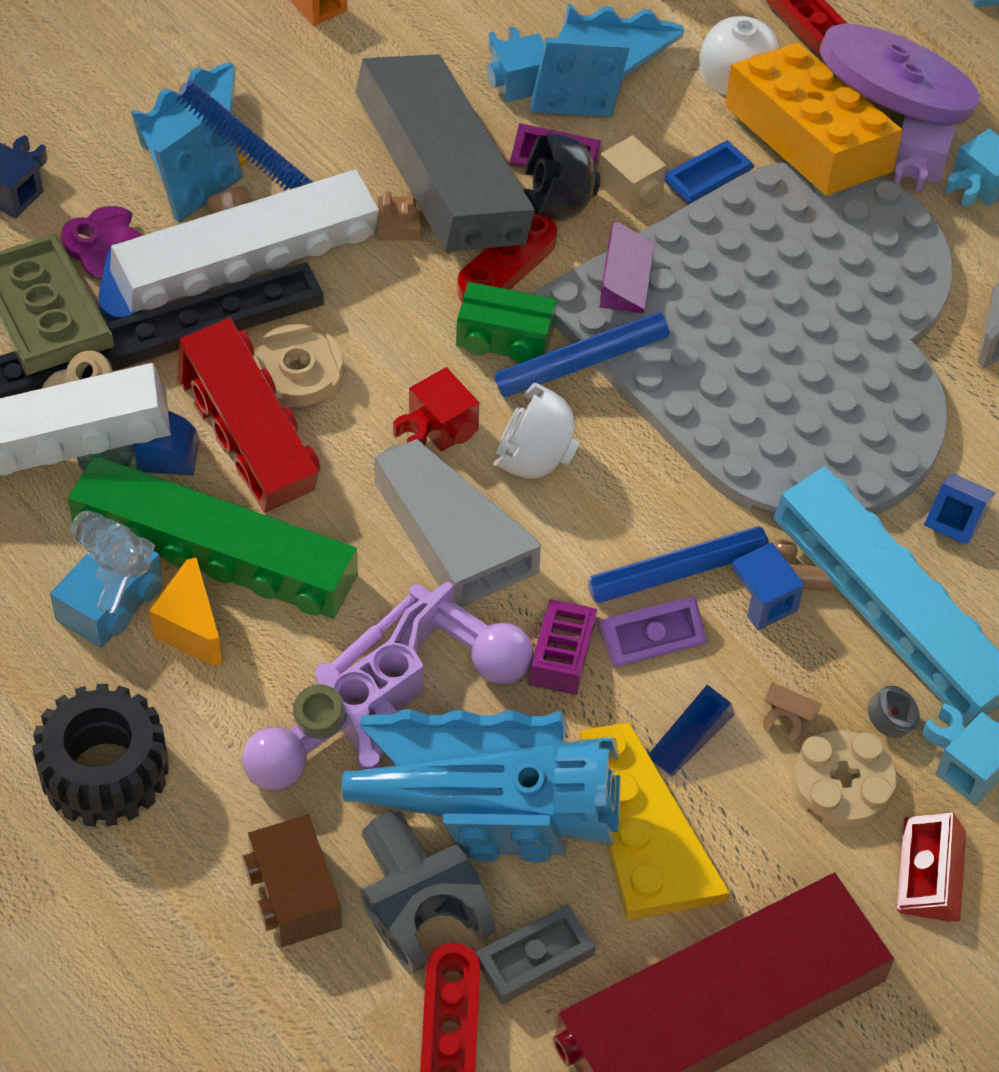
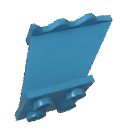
[530,4,684,117]
[131,62,243,222]

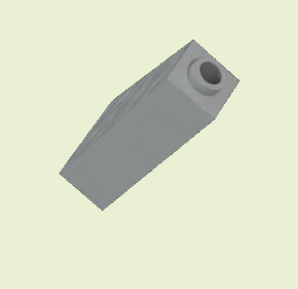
[374,439,541,607]

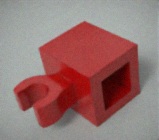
[393,367,480,452]

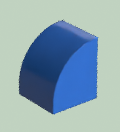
[133,411,199,475]
[924,473,996,545]

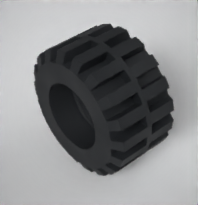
[32,684,169,827]

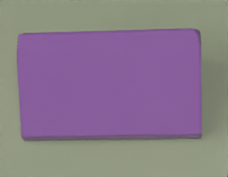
[596,596,707,667]

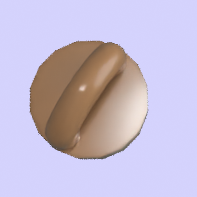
[206,185,252,215]

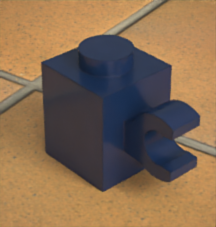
[0,135,48,219]

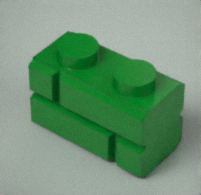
[456,282,557,363]

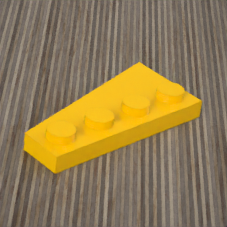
[579,722,730,921]

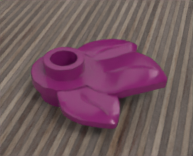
[61,206,142,280]

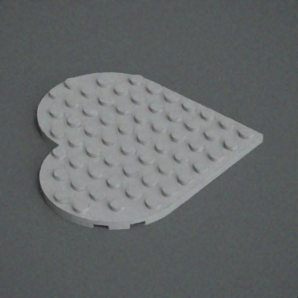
[533,162,953,515]

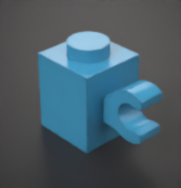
[487,27,544,103]

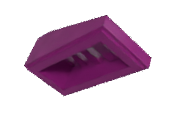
[529,599,597,695]

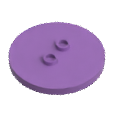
[820,24,980,124]

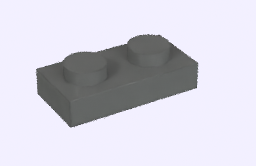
[475,904,596,1004]

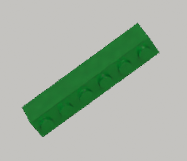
[68,455,358,619]

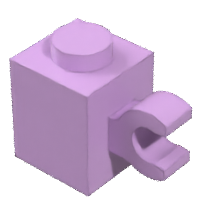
[893,115,956,192]

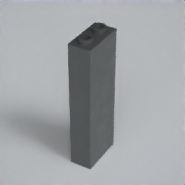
[356,54,535,252]

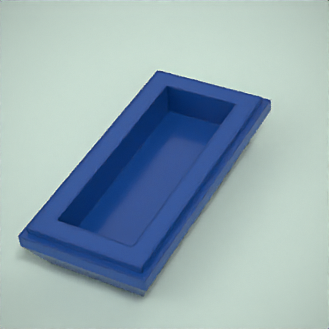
[664,140,755,205]

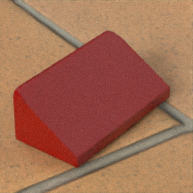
[897,813,966,922]

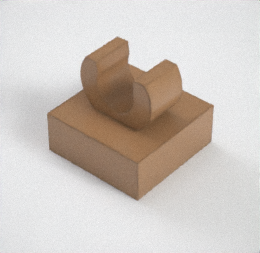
[378,191,422,241]
[763,683,822,741]

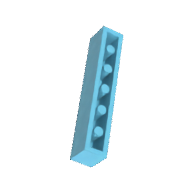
[773,466,999,728]

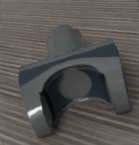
[360,811,495,973]

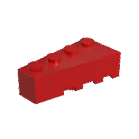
[177,318,321,513]

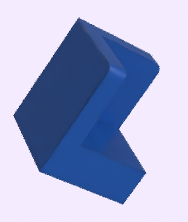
[732,542,804,630]

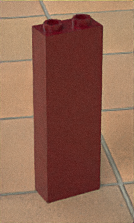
[553,872,895,1072]

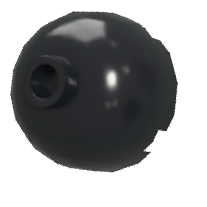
[524,133,600,221]

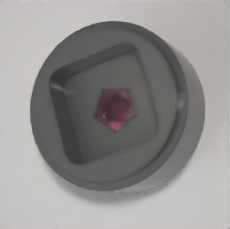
[868,686,920,738]

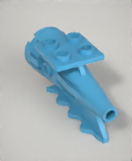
[341,709,621,863]

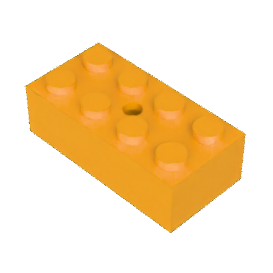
[725,42,903,196]

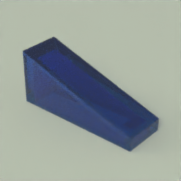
[648,685,735,777]

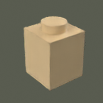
[598,135,666,214]

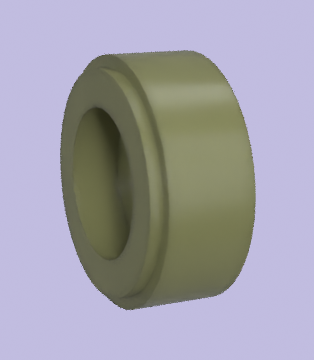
[293,684,346,739]

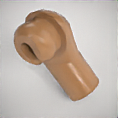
[773,540,833,592]

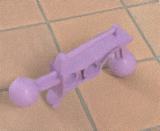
[242,581,534,791]

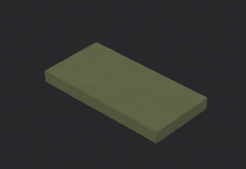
[0,234,115,375]

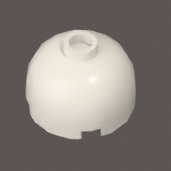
[699,16,780,95]
[493,383,579,479]

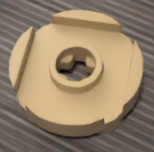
[253,324,343,408]
[792,730,896,829]

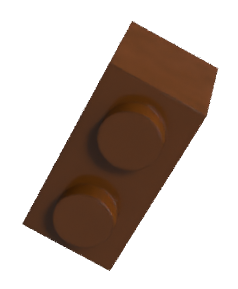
[242,814,342,947]

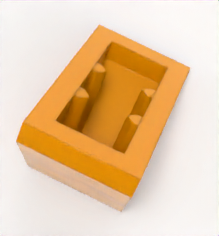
[149,558,222,666]

